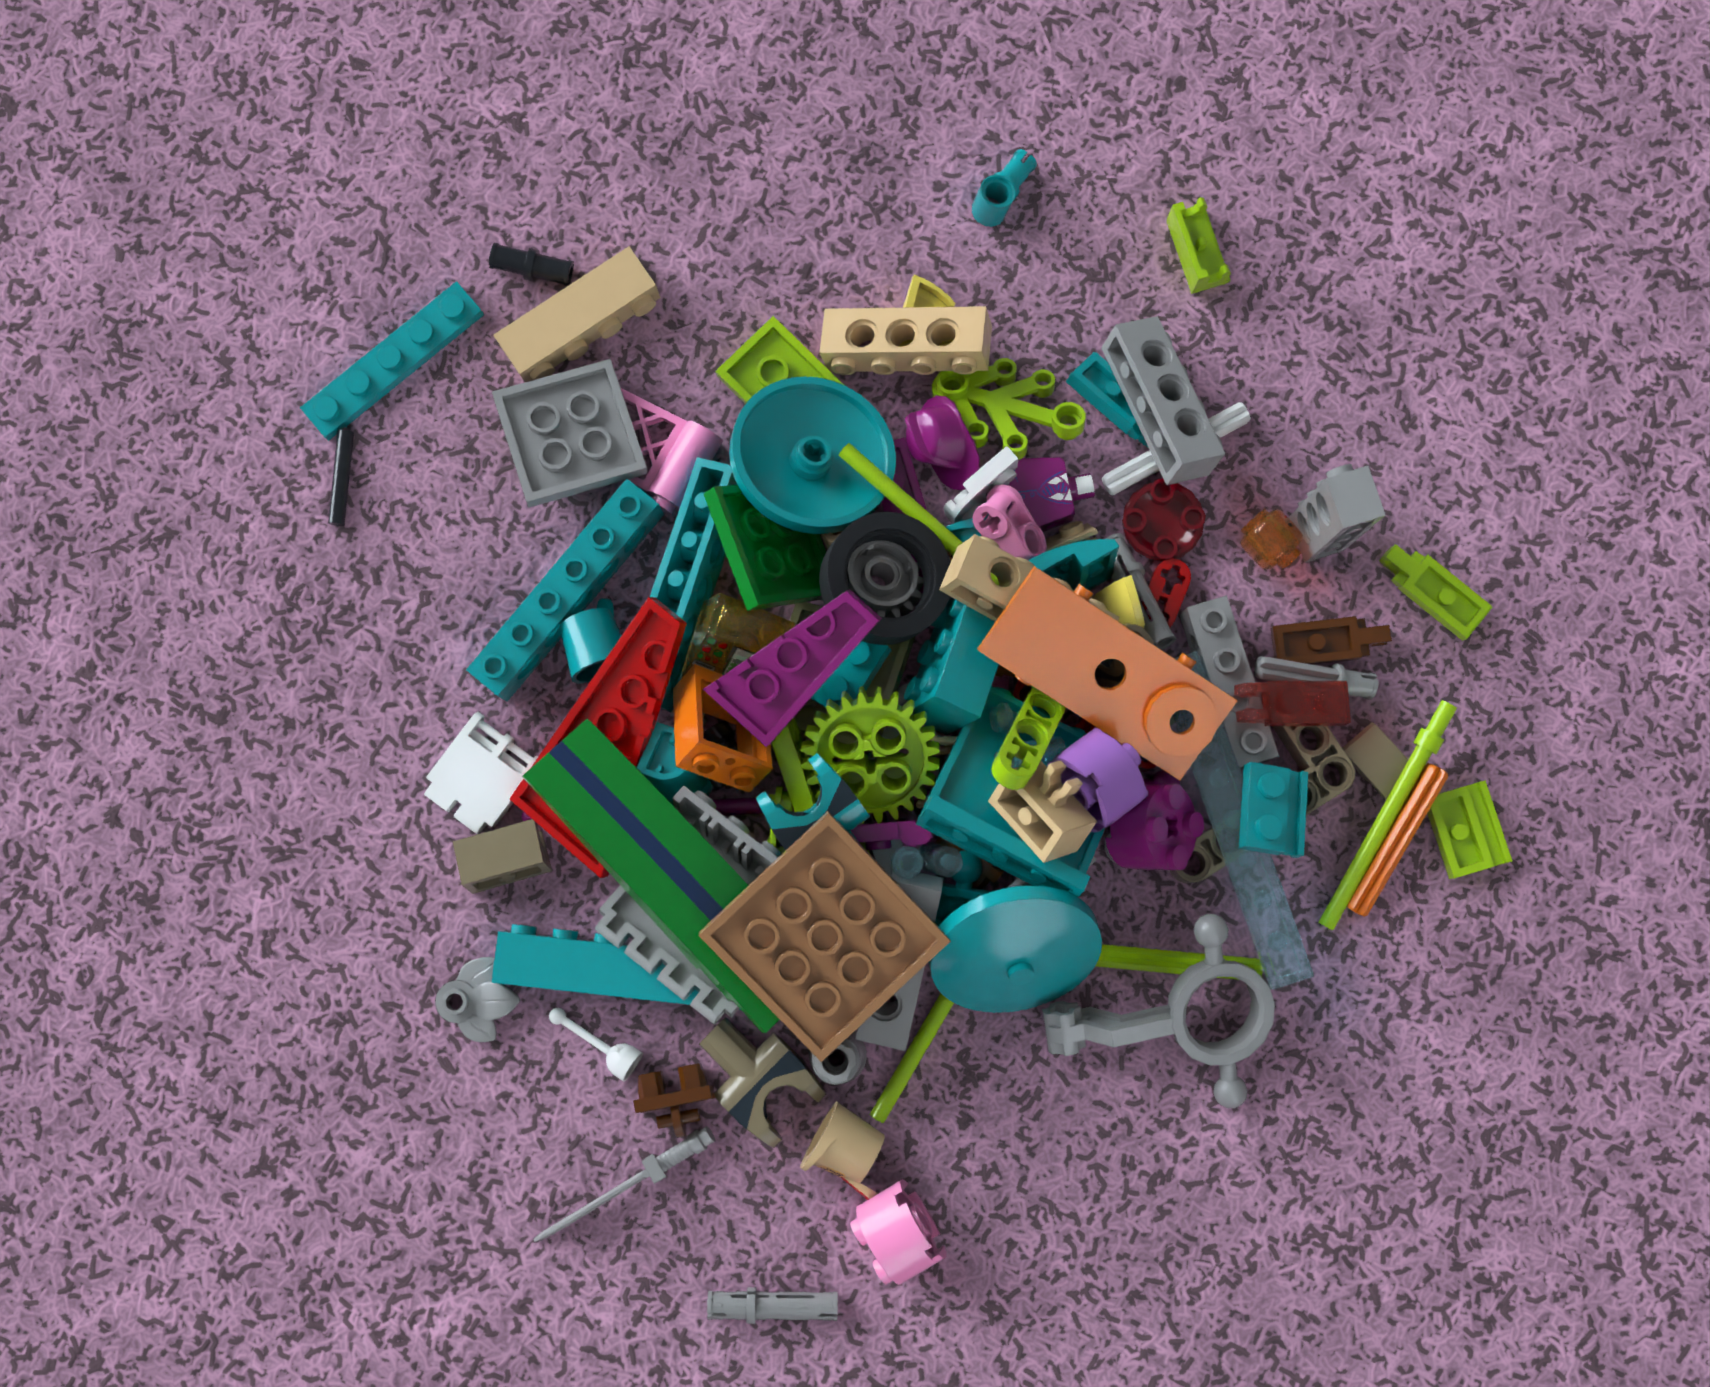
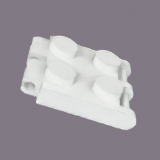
[424,712,538,834]

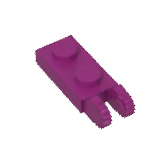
[851,820,933,850]

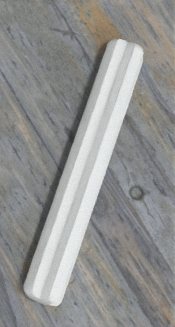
[1102,402,1251,495]

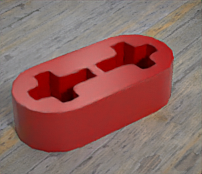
[1141,558,1191,628]

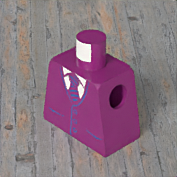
[1007,457,1095,532]

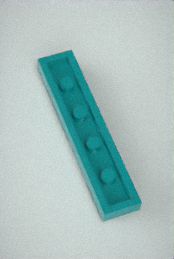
[300,281,484,441]

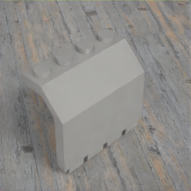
[595,785,781,1024]

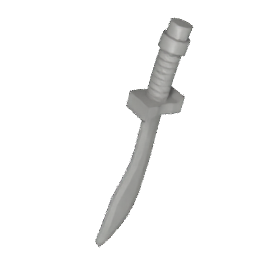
[533,1126,715,1242]

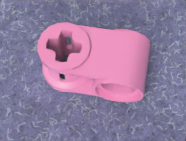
[973,484,1047,560]

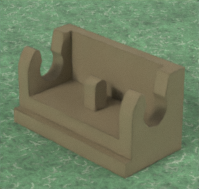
[453,819,553,894]

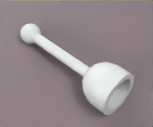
[549,1008,643,1082]

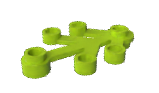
[932,358,1086,460]

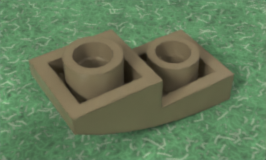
[1342,722,1408,801]

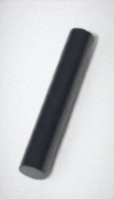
[328,430,354,526]

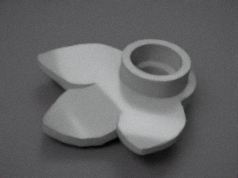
[435,957,520,1042]

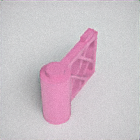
[621,388,723,515]

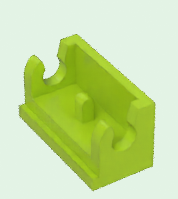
[1166,197,1231,294]

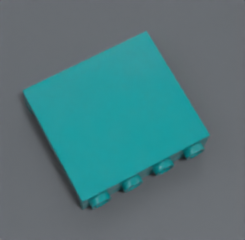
[916,686,1105,897]

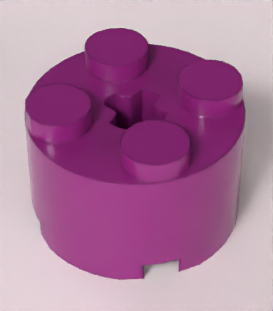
[1105,784,1204,870]

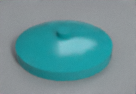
[729,377,896,534]
[929,886,1102,1013]

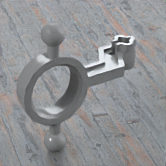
[1042,914,1275,1109]

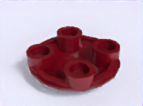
[1122,478,1206,561]

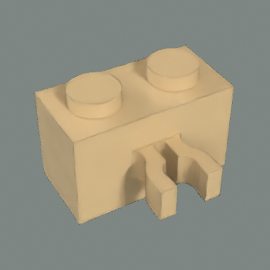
[988,760,1097,863]

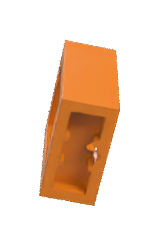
[673,664,773,793]

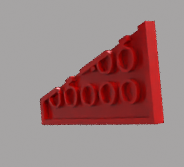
[509,597,687,878]

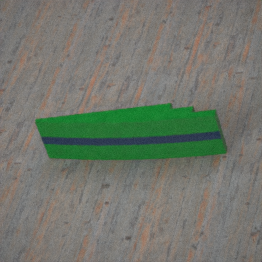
[522,718,780,1033]

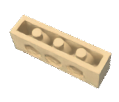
[819,306,992,375]
[939,534,1119,622]

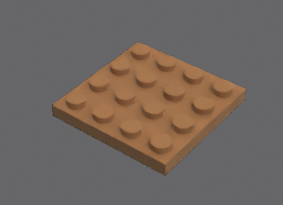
[698,811,951,1062]

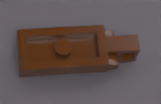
[1270,616,1392,665]

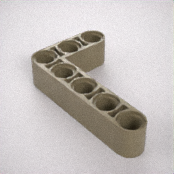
[1170,683,1355,883]

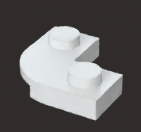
[944,446,1018,524]

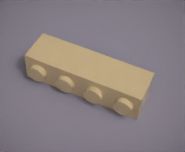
[493,246,661,382]

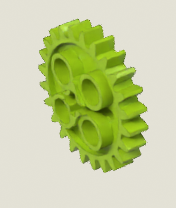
[801,686,940,823]

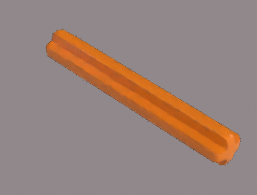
[1347,763,1448,917]

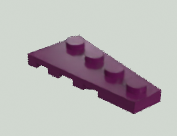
[703,589,882,747]

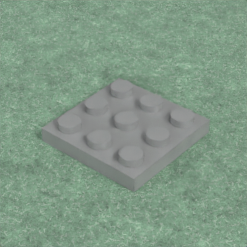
[492,359,647,508]

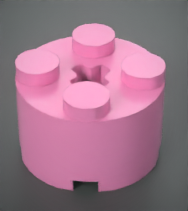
[850,1179,946,1285]

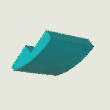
[1029,539,1119,591]

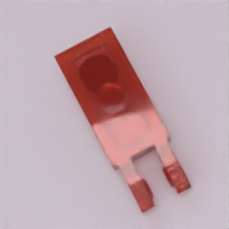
[1234,681,1351,726]

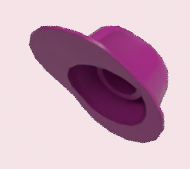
[905,395,980,490]

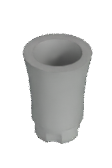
[809,1031,867,1085]

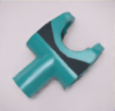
[756,753,870,850]

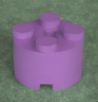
[1047,728,1148,833]

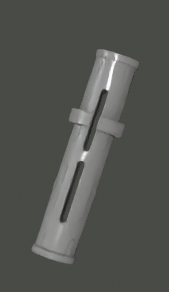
[1105,533,1176,650]
[707,1287,838,1324]

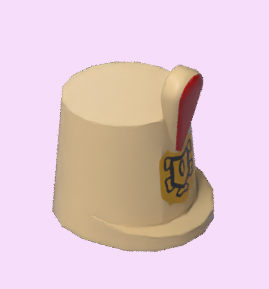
[800,1101,885,1200]

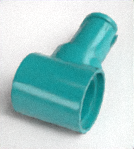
[972,149,1037,227]

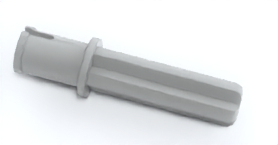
[1254,656,1379,700]

